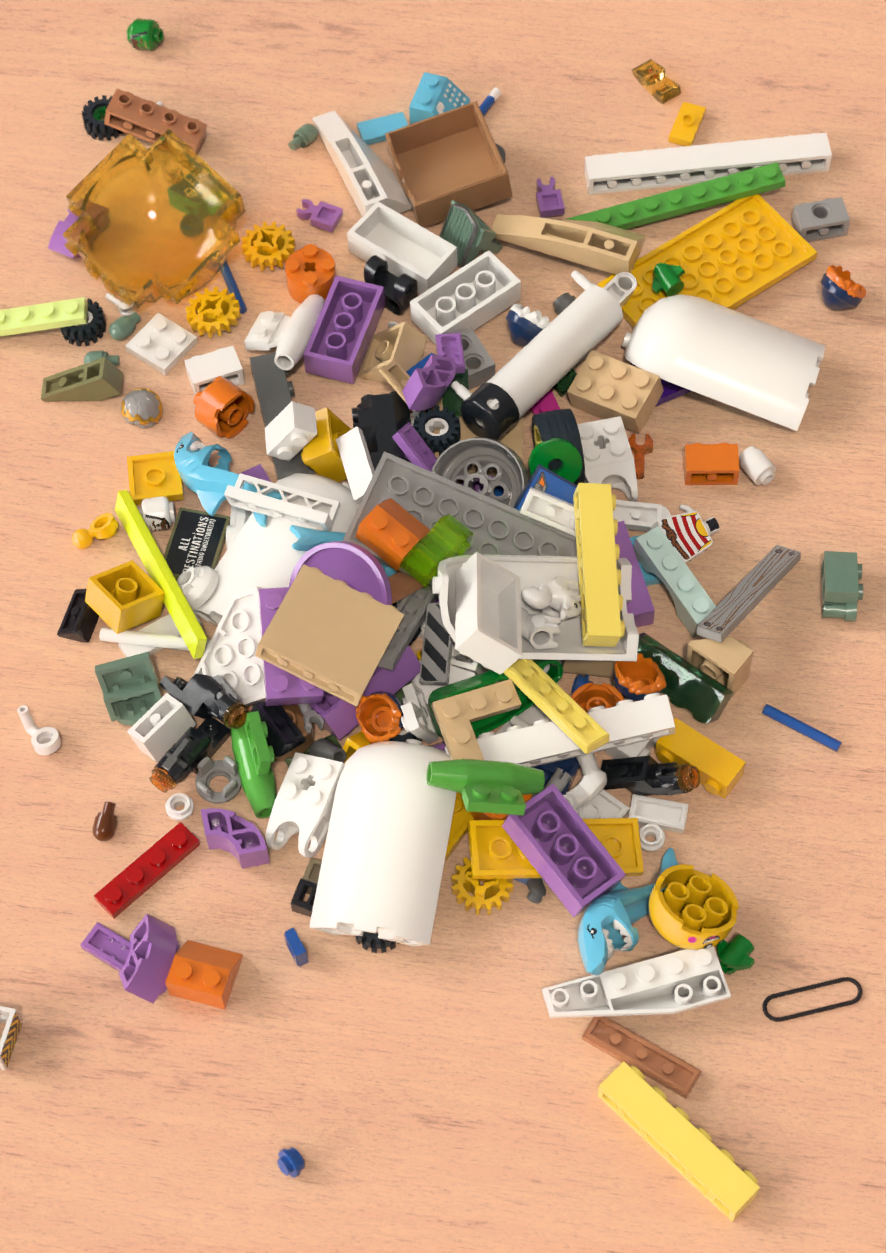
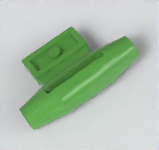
[230,710,277,819]
[426,759,545,815]

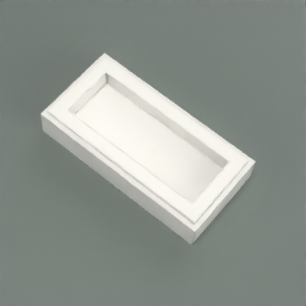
[628,794,689,834]

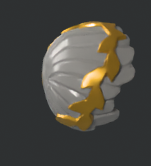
[121,388,163,429]

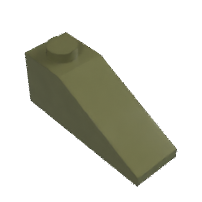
[41,357,123,402]

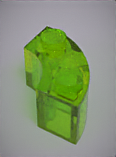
[400,513,474,587]

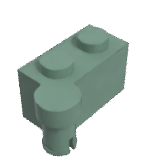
[821,551,863,622]

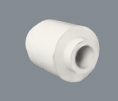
[739,446,776,485]

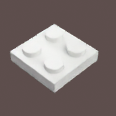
[125,313,198,376]

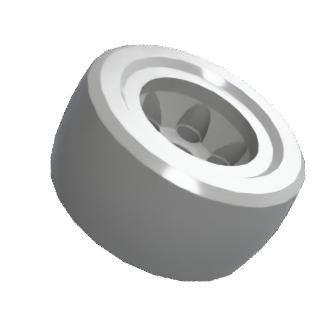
[432,437,530,507]

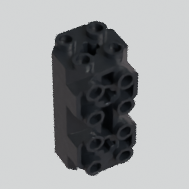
[351,391,411,470]

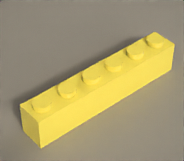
[573,483,625,647]
[598,1061,760,1222]

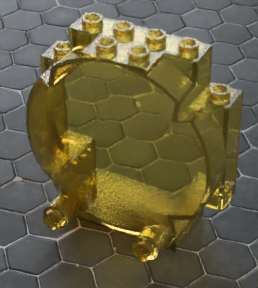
[62,129,245,309]

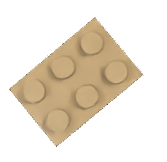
[567,350,664,433]

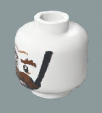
[138,496,176,532]

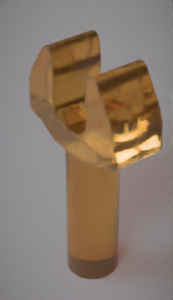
[628,433,653,479]

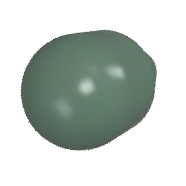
[288,124,318,151]
[109,312,141,341]
[84,351,120,366]

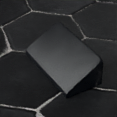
[57,588,99,643]
[250,701,306,757]

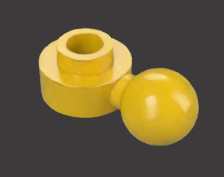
[72,513,118,549]

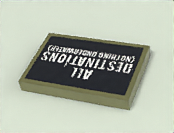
[164,507,230,581]

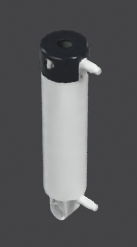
[451,270,637,441]

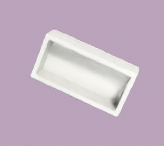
[347,201,458,294]
[455,552,522,675]

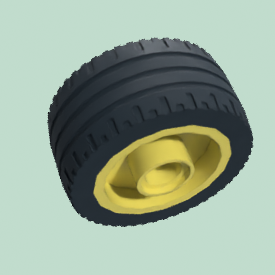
[532,409,585,485]

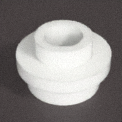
[165,793,194,821]
[639,824,665,852]

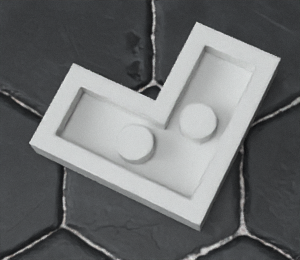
[401,683,439,744]

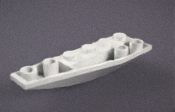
[312,111,411,217]
[542,946,731,1018]

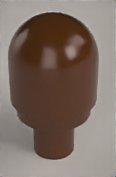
[92,802,117,842]

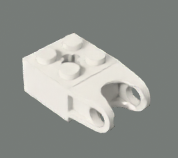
[577,416,638,502]
[266,752,344,858]

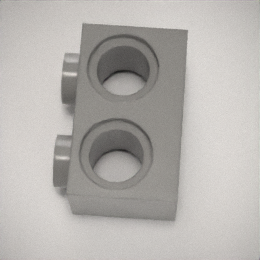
[455,327,495,390]

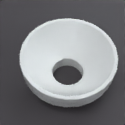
[177,566,219,611]

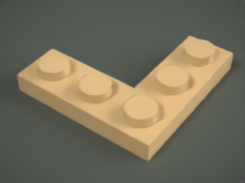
[431,679,521,760]

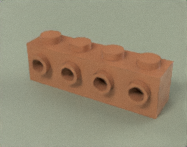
[104,89,207,160]

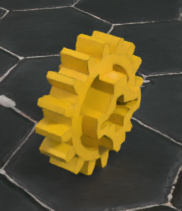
[241,221,295,271]
[185,287,241,338]
[451,857,514,915]

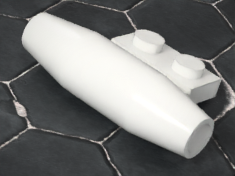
[244,294,325,370]

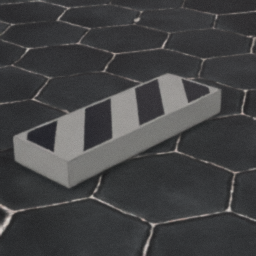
[419,603,453,685]

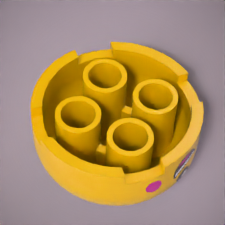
[648,864,739,950]

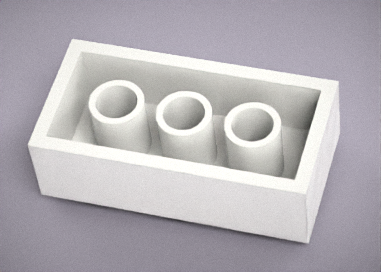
[410,250,521,345]

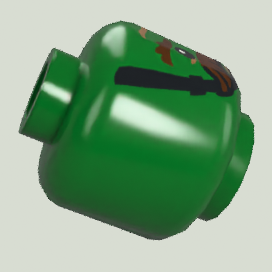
[127,19,164,51]

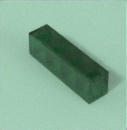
[637,633,734,724]

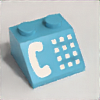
[409,72,470,124]

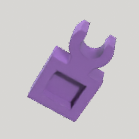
[536,177,565,217]
[296,199,343,233]

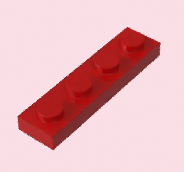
[94,822,200,919]

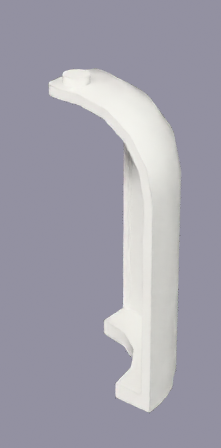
[622,294,825,431]
[193,473,359,626]
[432,554,639,661]
[309,739,456,946]

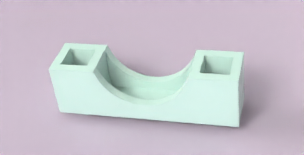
[633,526,716,637]

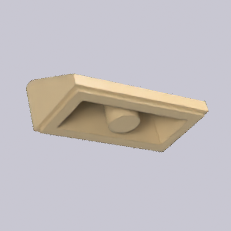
[379,360,414,411]

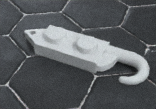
[613,500,694,532]

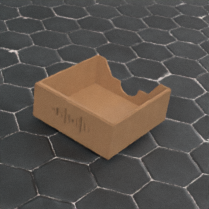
[385,101,513,228]

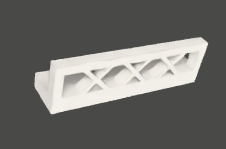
[224,473,341,531]

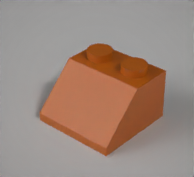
[355,498,433,572]
[165,940,243,1010]

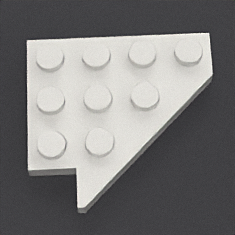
[193,586,265,707]

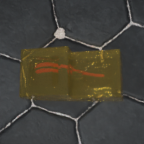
[632,59,681,104]

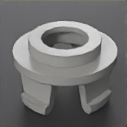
[195,756,242,804]

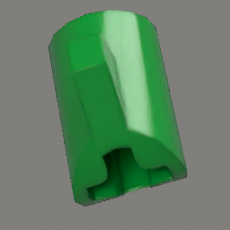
[652,263,685,297]
[717,934,755,974]

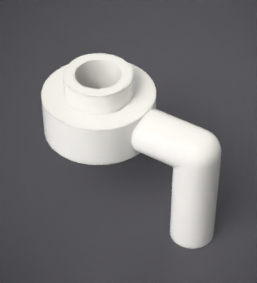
[17,705,61,755]

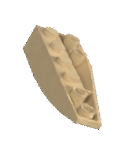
[491,214,646,275]

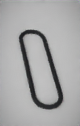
[762,977,863,1022]

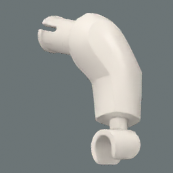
[563,753,607,811]

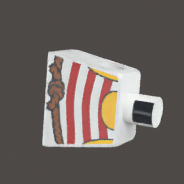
[650,511,720,564]

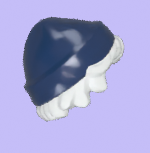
[506,304,551,346]

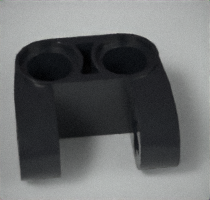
[364,255,418,315]

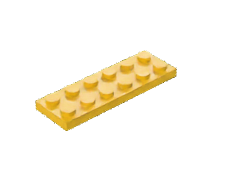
[468,818,644,879]

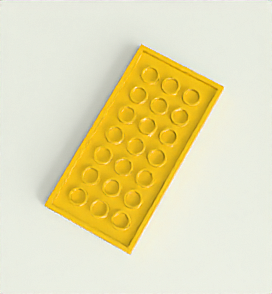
[598,194,818,327]

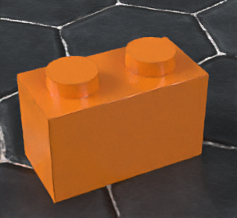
[683,443,740,485]

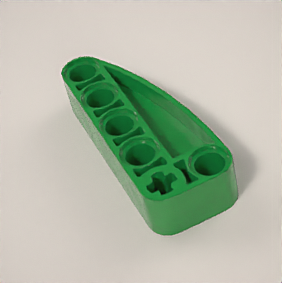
[428,659,563,740]

